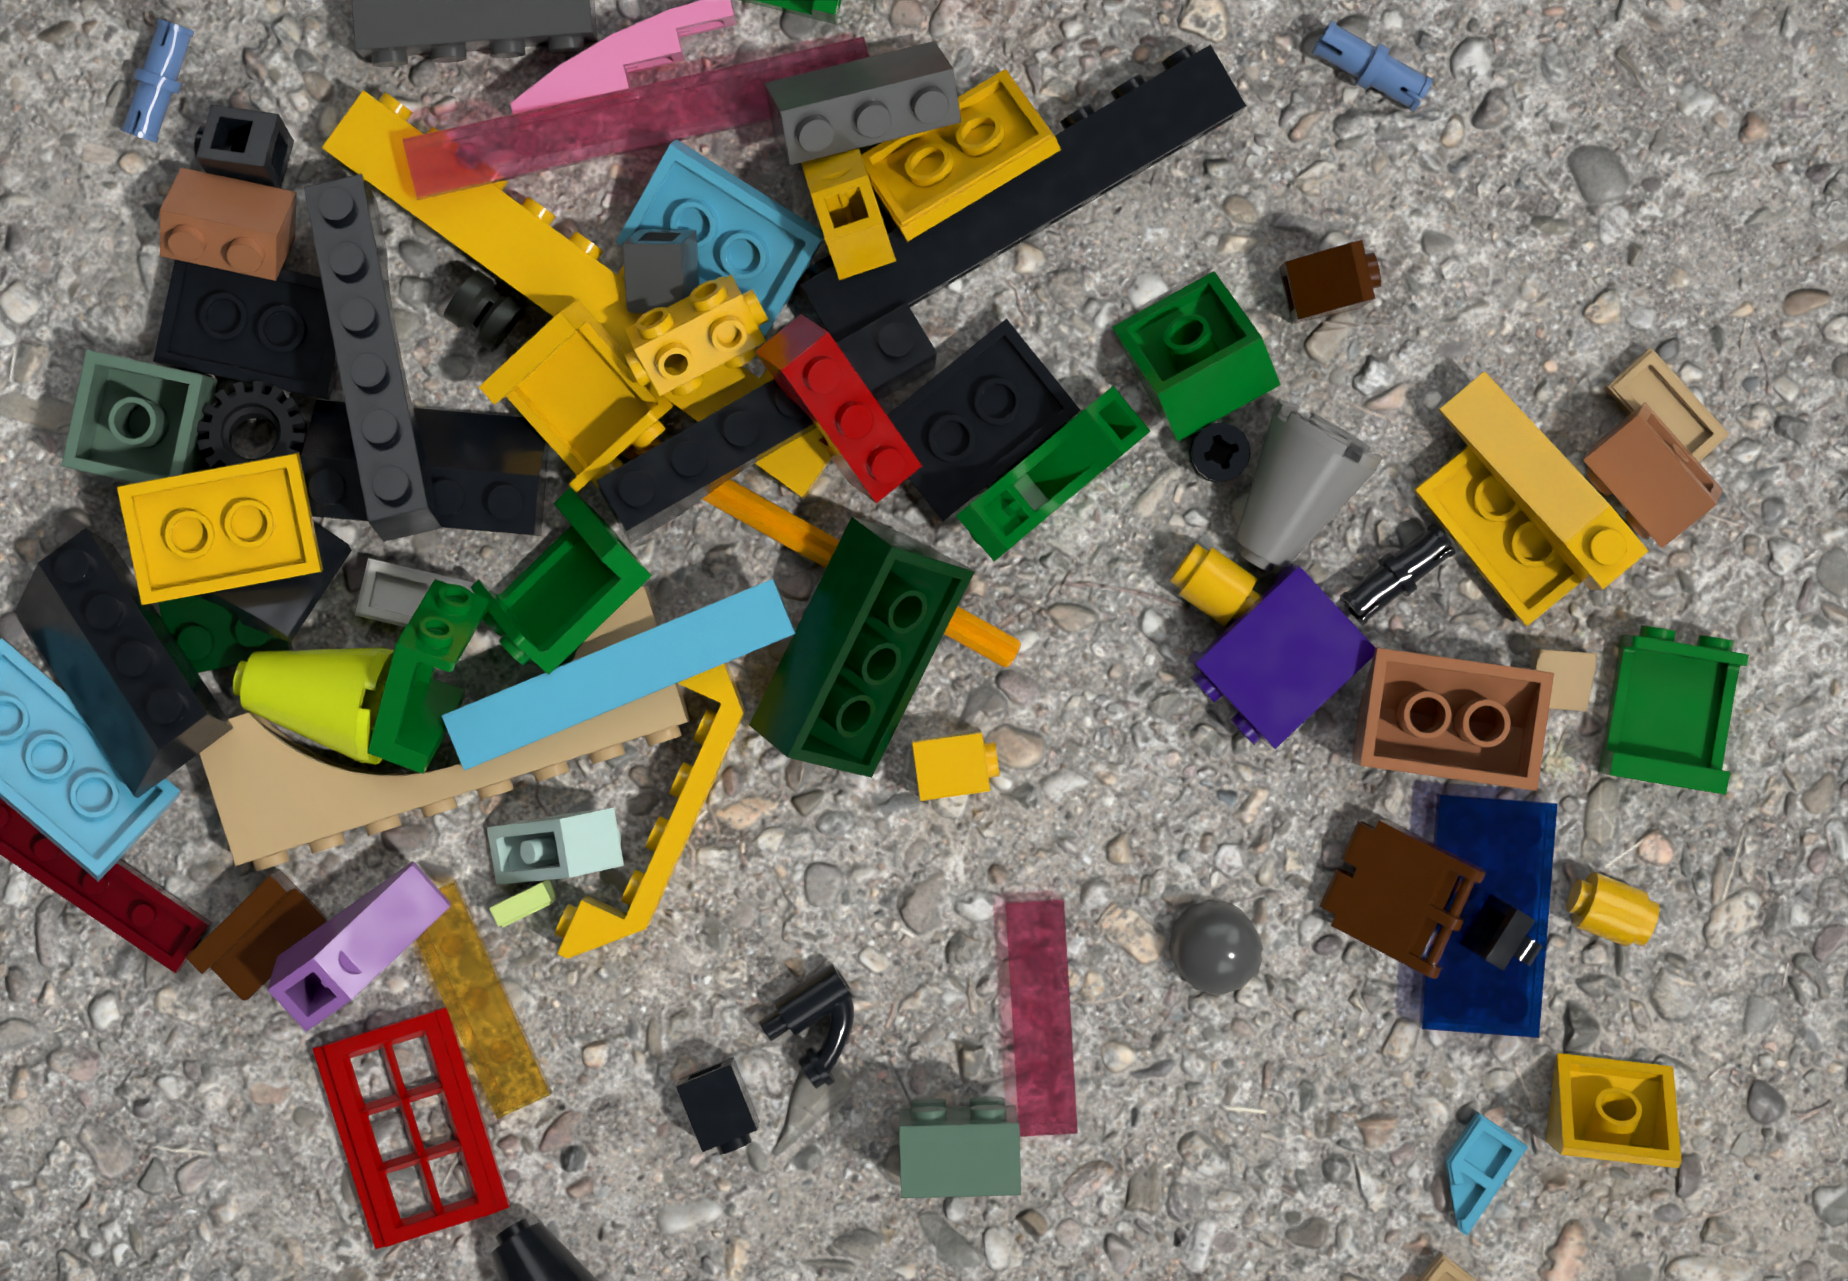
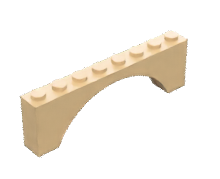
[199,586,691,872]

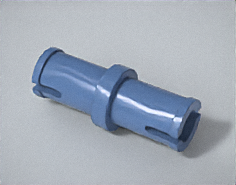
[120,18,195,143]
[1312,20,1433,112]

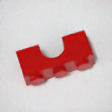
[755,314,922,504]

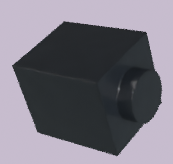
[676,1057,760,1155]

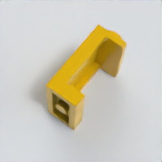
[478,299,673,493]

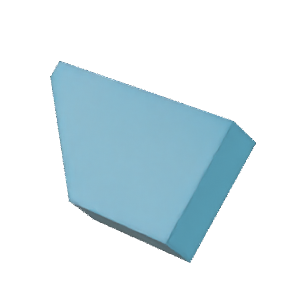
[1444,1111,1528,1236]

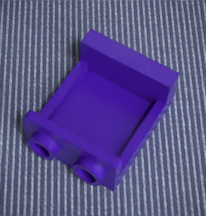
[1188,563,1375,749]

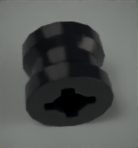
[1188,423,1251,483]

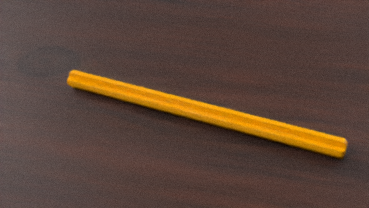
[621,438,1021,667]

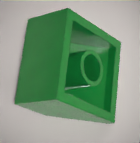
[1112,271,1281,442]

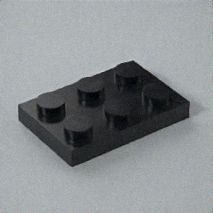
[153,260,338,400]
[887,318,1080,522]

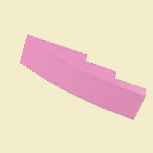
[510,0,737,123]

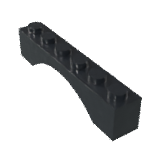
[304,174,442,542]
[596,303,937,544]

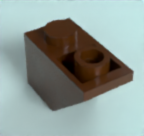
[1279,240,1381,324]

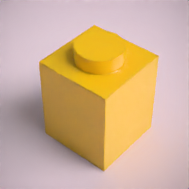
[912,730,1000,801]

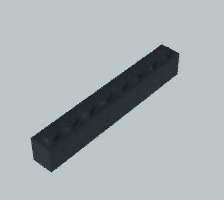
[800,44,1246,343]

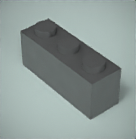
[764,41,961,165]

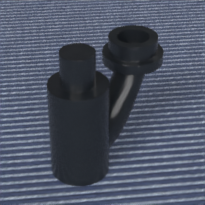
[759,963,855,1089]

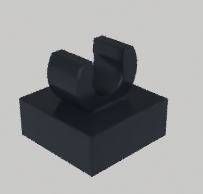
[1460,894,1542,971]

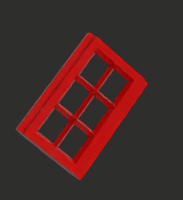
[313,1006,511,1250]

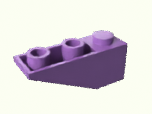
[267,861,451,1032]

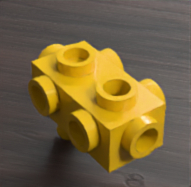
[624,274,769,397]

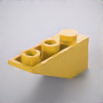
[801,148,896,280]

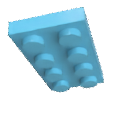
[0,638,180,882]

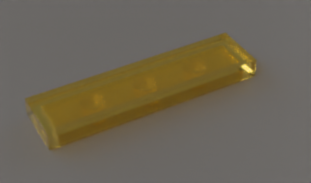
[416,880,553,1119]

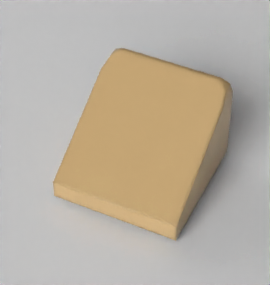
[1530,649,1597,711]

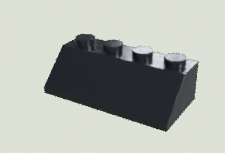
[301,400,549,536]
[15,528,234,798]

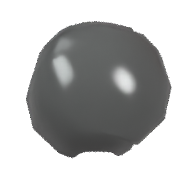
[1169,899,1263,995]

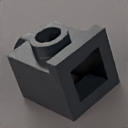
[194,105,294,189]

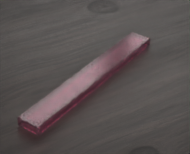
[402,36,869,200]

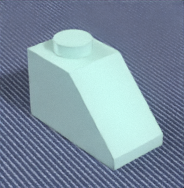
[487,808,624,885]

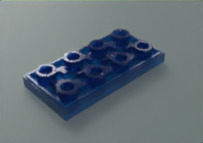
[1419,794,1558,1038]

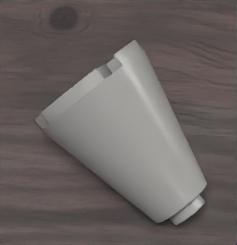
[1236,400,1383,571]

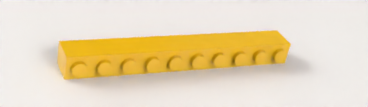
[322,90,832,499]

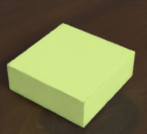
[489,880,557,928]

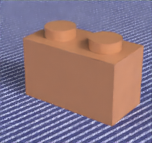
[160,167,297,281]
[1583,402,1723,548]

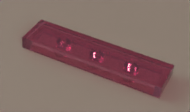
[1005,898,1078,1137]

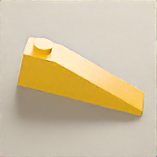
[1438,371,1649,590]

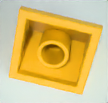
[1545,1053,1682,1168]

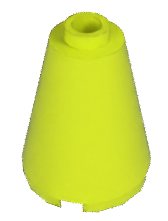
[233,647,394,765]

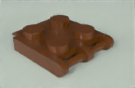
[1319,820,1486,979]

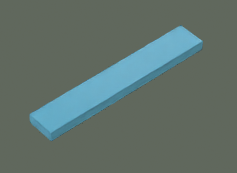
[442,579,796,771]

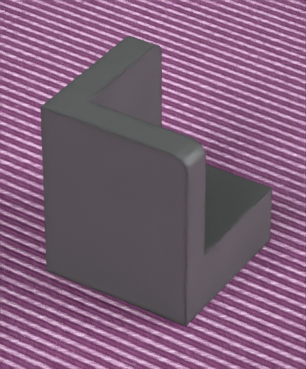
[623,229,699,313]

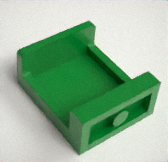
[470,487,652,675]
[368,579,489,774]
[1598,625,1749,795]

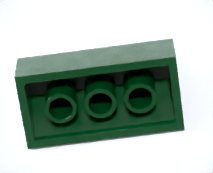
[749,516,975,778]

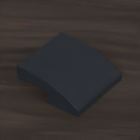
[194,522,352,643]

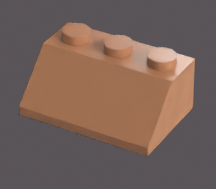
[1351,648,1554,791]

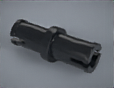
[1340,524,1456,625]

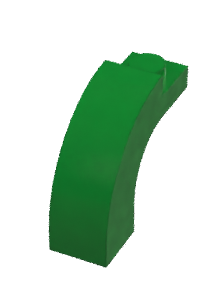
[956,386,1151,562]

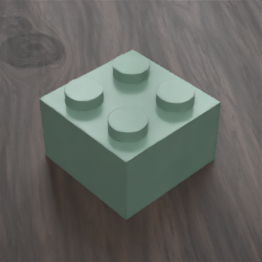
[61,350,218,483]
[899,1096,1021,1198]

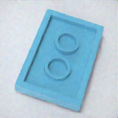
[616,139,824,336]

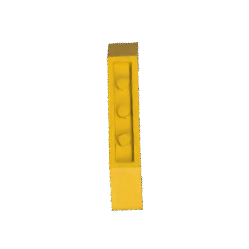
[554,662,746,959]

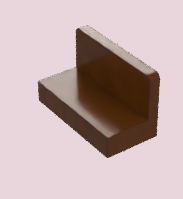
[186,870,328,1001]

